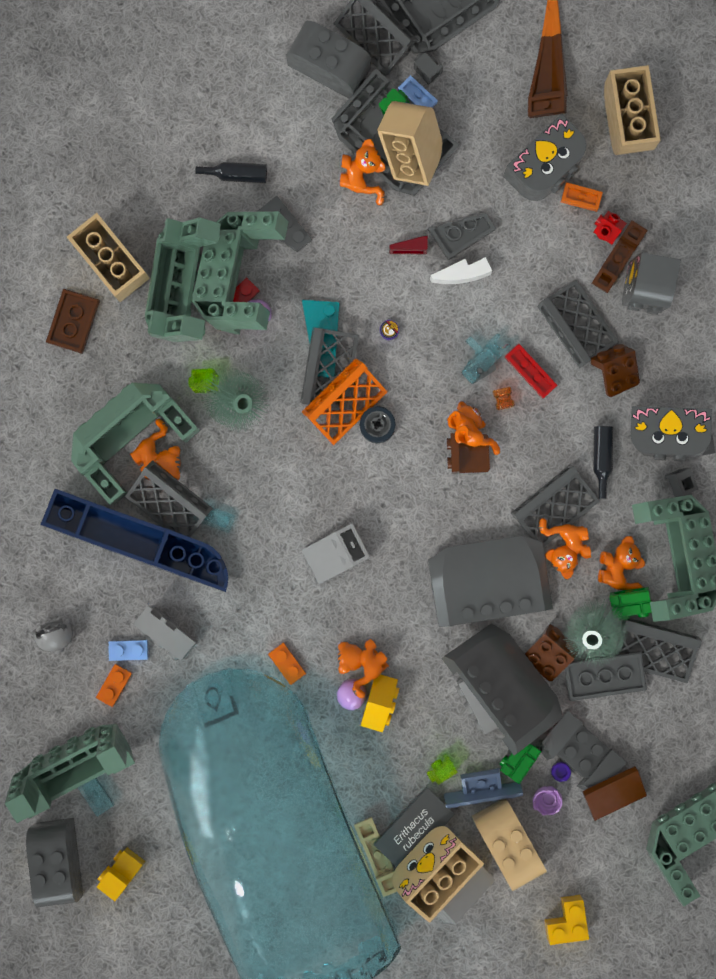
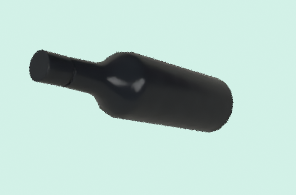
[195,162,267,183]
[593,426,613,499]

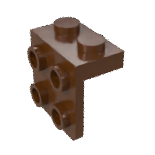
[590,344,640,397]
[447,433,490,474]
[525,624,578,681]

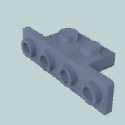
[444,768,523,808]

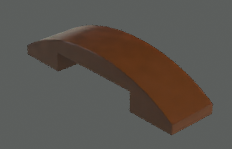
[591,220,648,293]

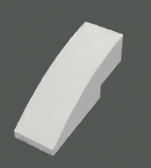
[430,257,492,284]

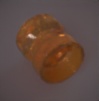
[492,387,515,410]

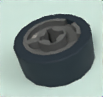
[359,406,396,444]

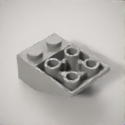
[302,523,370,584]

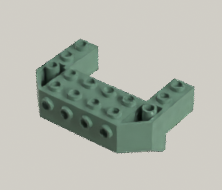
[192,211,288,335]
[145,217,221,342]
[71,382,200,506]
[632,495,716,622]
[5,724,135,823]
[646,782,716,906]

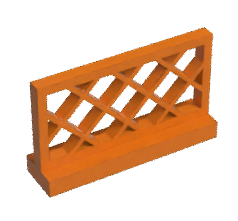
[302,358,387,445]

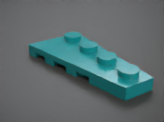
[302,300,340,378]

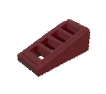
[389,235,428,255]

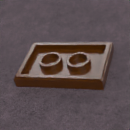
[46,289,100,354]
[582,766,647,821]

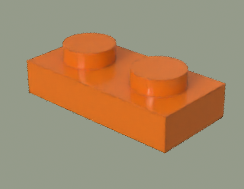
[560,182,603,212]
[268,642,306,685]
[96,664,132,707]

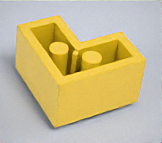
[360,675,400,733]
[97,847,146,901]
[544,895,589,945]

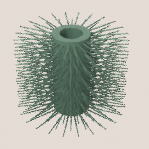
[201,367,269,432]
[563,599,628,667]

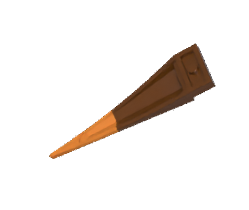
[528,0,568,119]

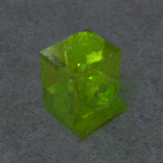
[188,368,220,394]
[426,754,458,785]

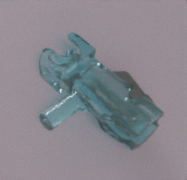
[461,334,511,384]

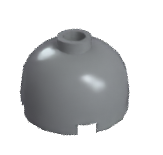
[32,619,73,654]

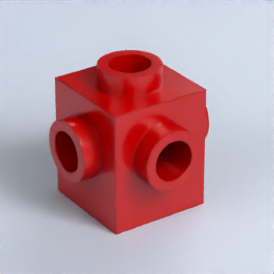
[593,211,627,245]

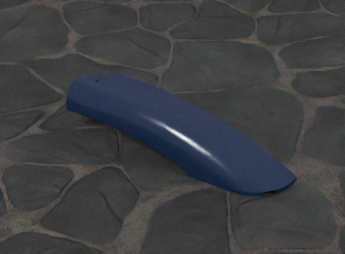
[40,488,228,592]

